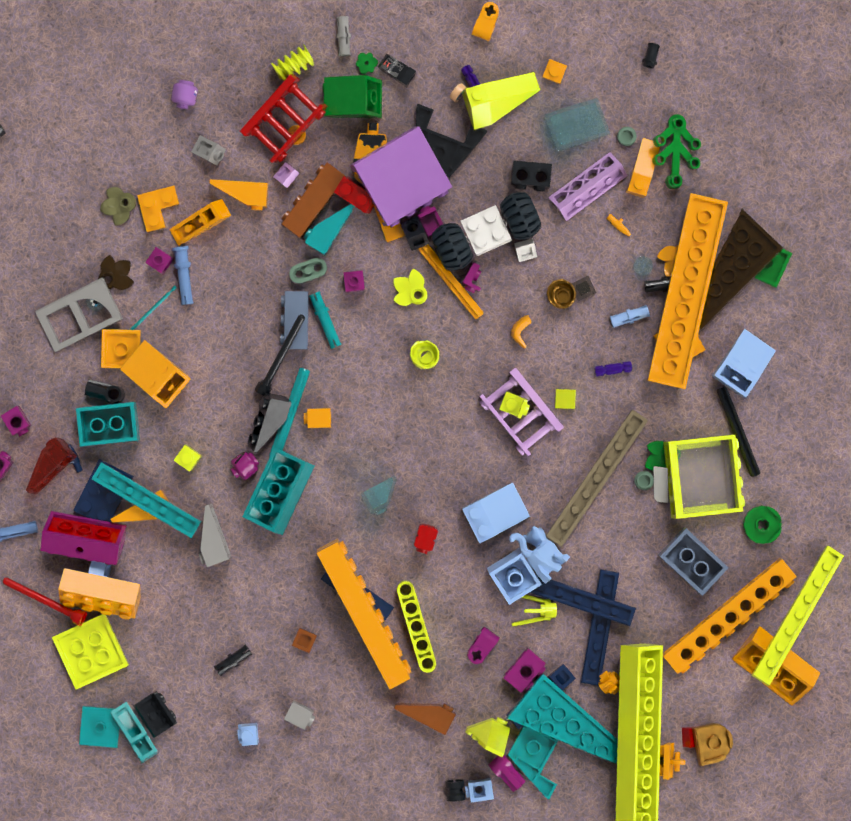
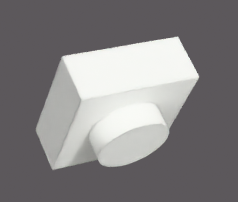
[514,238,537,262]

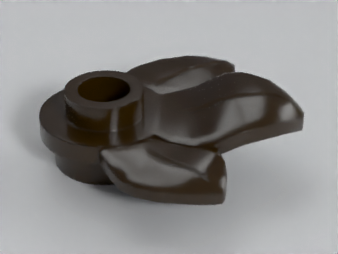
[98,255,134,290]

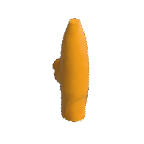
[606,214,631,236]

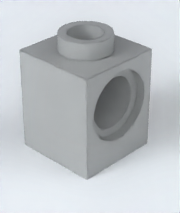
[284,700,315,730]

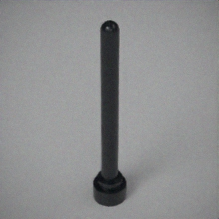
[255,314,305,396]

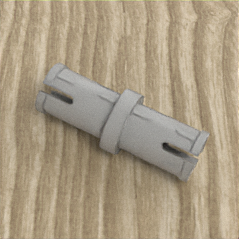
[336,16,351,56]

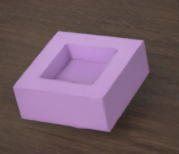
[273,162,299,188]

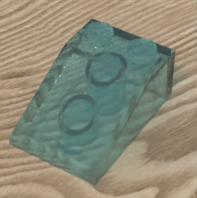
[544,98,610,153]

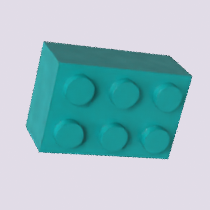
[76,402,140,447]

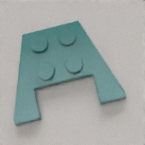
[507,726,577,799]

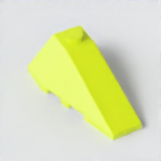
[462,72,540,130]
[465,717,510,757]

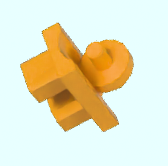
[659,742,686,780]

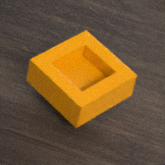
[542,59,567,84]

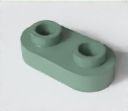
[289,258,327,284]

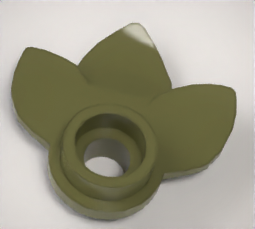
[100,187,136,226]

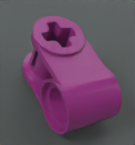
[467,627,500,664]

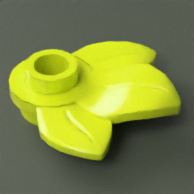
[394,269,427,306]

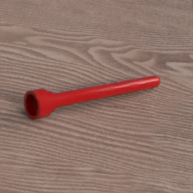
[3,578,87,626]

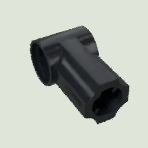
[85,379,125,403]

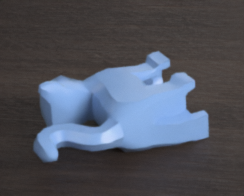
[509,526,570,584]

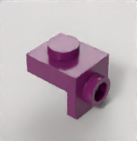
[418,206,443,237]

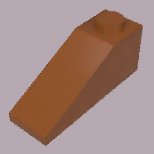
[394,703,456,735]

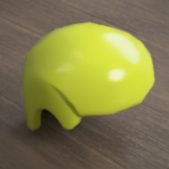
[410,340,439,369]

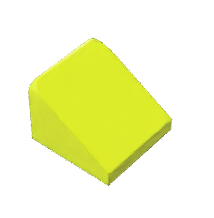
[555,389,576,409]

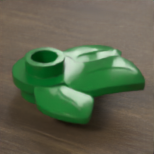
[645,441,681,470]

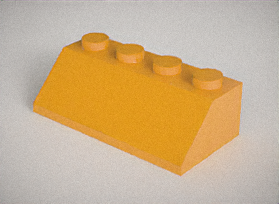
[732,626,820,706]

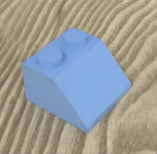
[487,548,542,605]

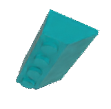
[242,447,315,535]

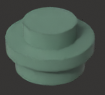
[634,471,654,490]

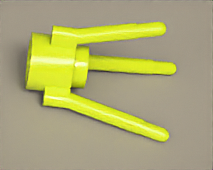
[512,595,557,626]

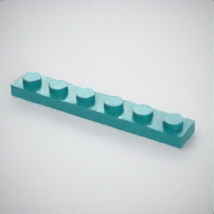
[92,462,202,538]

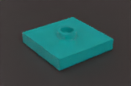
[79,706,120,748]

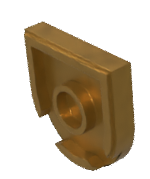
[692,723,733,766]

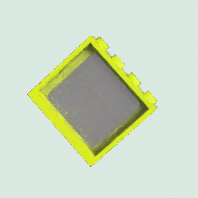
[663,435,745,519]

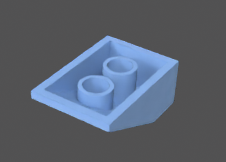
[462,483,530,543]

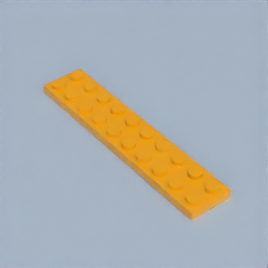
[647,193,728,389]

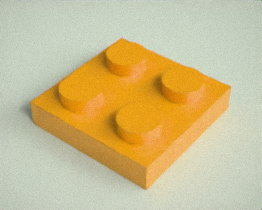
[101,329,141,368]

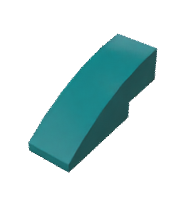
[110,701,158,764]

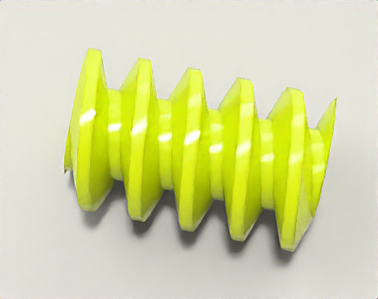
[271,44,314,81]

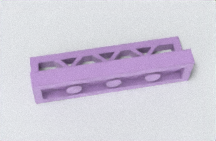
[549,152,628,221]

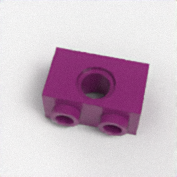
[503,647,546,693]

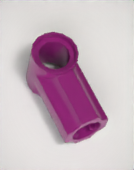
[488,754,526,792]

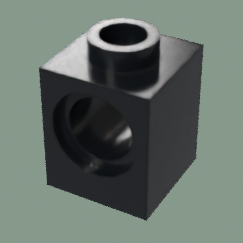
[400,216,429,251]

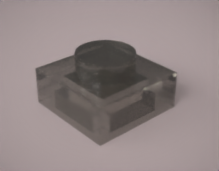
[571,276,596,301]

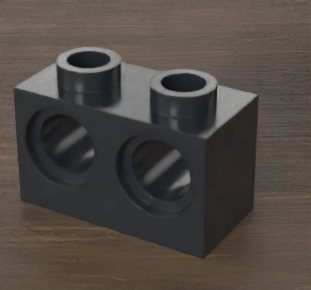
[511,161,552,192]

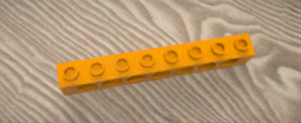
[663,558,797,674]

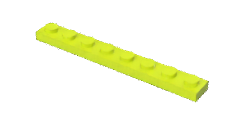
[751,546,844,686]

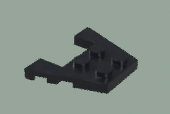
[416,104,487,178]

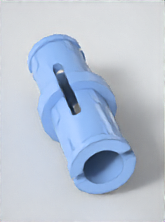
[610,305,650,328]

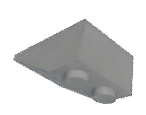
[199,503,232,567]

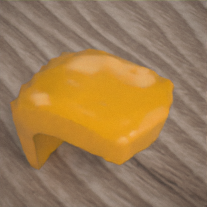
[511,315,531,349]

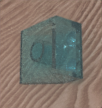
[361,475,397,515]

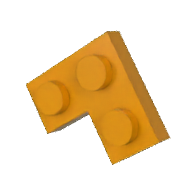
[137,186,180,233]

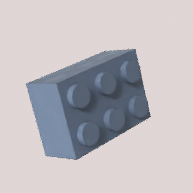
[658,527,729,596]

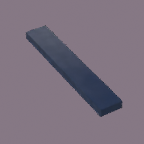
[581,569,619,686]
[529,574,636,626]

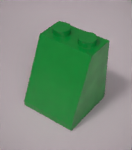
[322,75,382,118]

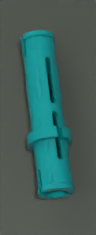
[309,291,342,349]

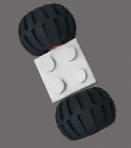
[431,192,541,271]

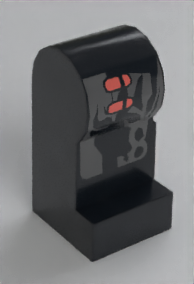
[378,54,416,88]

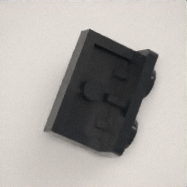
[133,691,177,738]

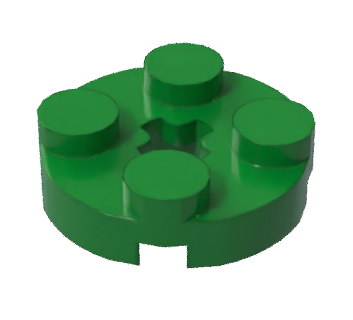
[743,505,782,544]

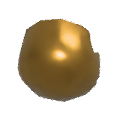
[546,279,576,309]

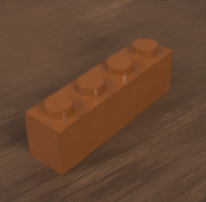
[281,162,345,239]

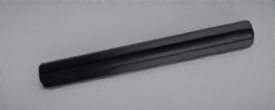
[717,387,760,477]

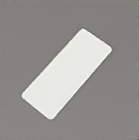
[654,466,668,503]

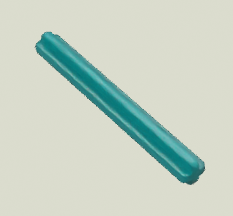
[269,368,310,456]

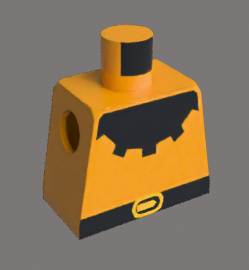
[353,123,387,163]

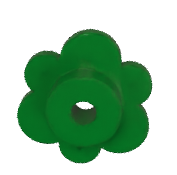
[356,53,378,74]

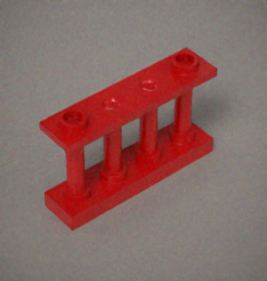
[240,74,328,163]

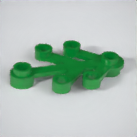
[652,114,701,189]

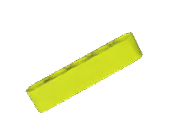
[397,580,436,673]

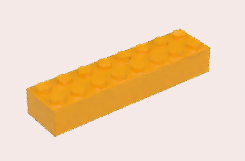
[317,538,412,689]

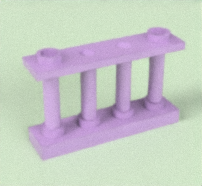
[479,367,564,456]

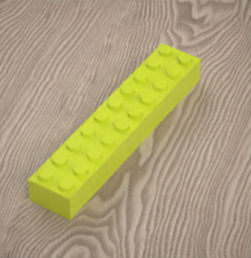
[615,644,663,821]

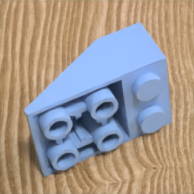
[712,329,776,398]

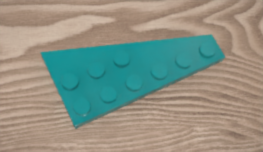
[505,674,618,764]

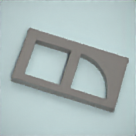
[35,277,123,352]

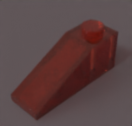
[26,437,77,495]

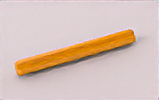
[418,245,483,319]

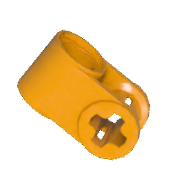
[471,2,499,41]

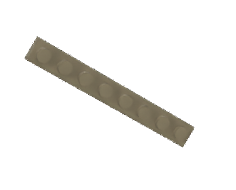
[546,409,648,547]

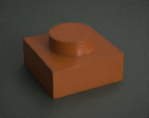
[292,628,317,653]

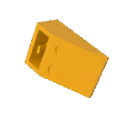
[120,340,191,408]

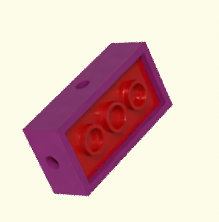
[40,511,127,565]

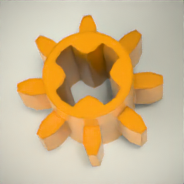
[598,670,620,695]

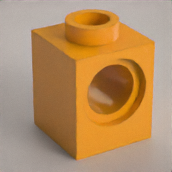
[304,408,331,428]

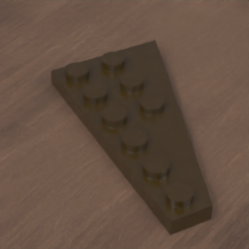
[699,209,783,331]

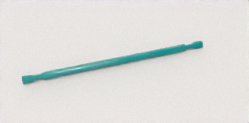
[129,285,177,330]

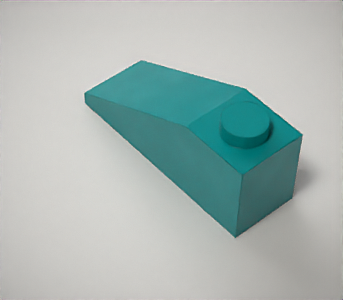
[304,204,355,256]

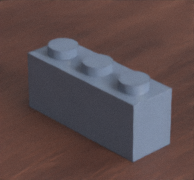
[280,291,309,350]

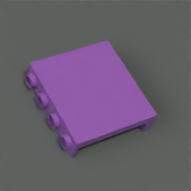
[349,126,452,227]

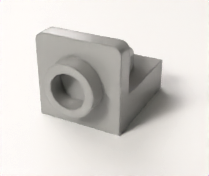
[191,135,226,166]

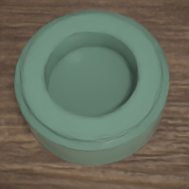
[617,127,637,146]

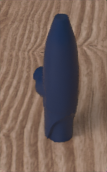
[68,444,83,473]

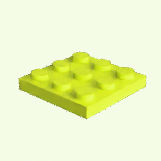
[52,614,129,689]

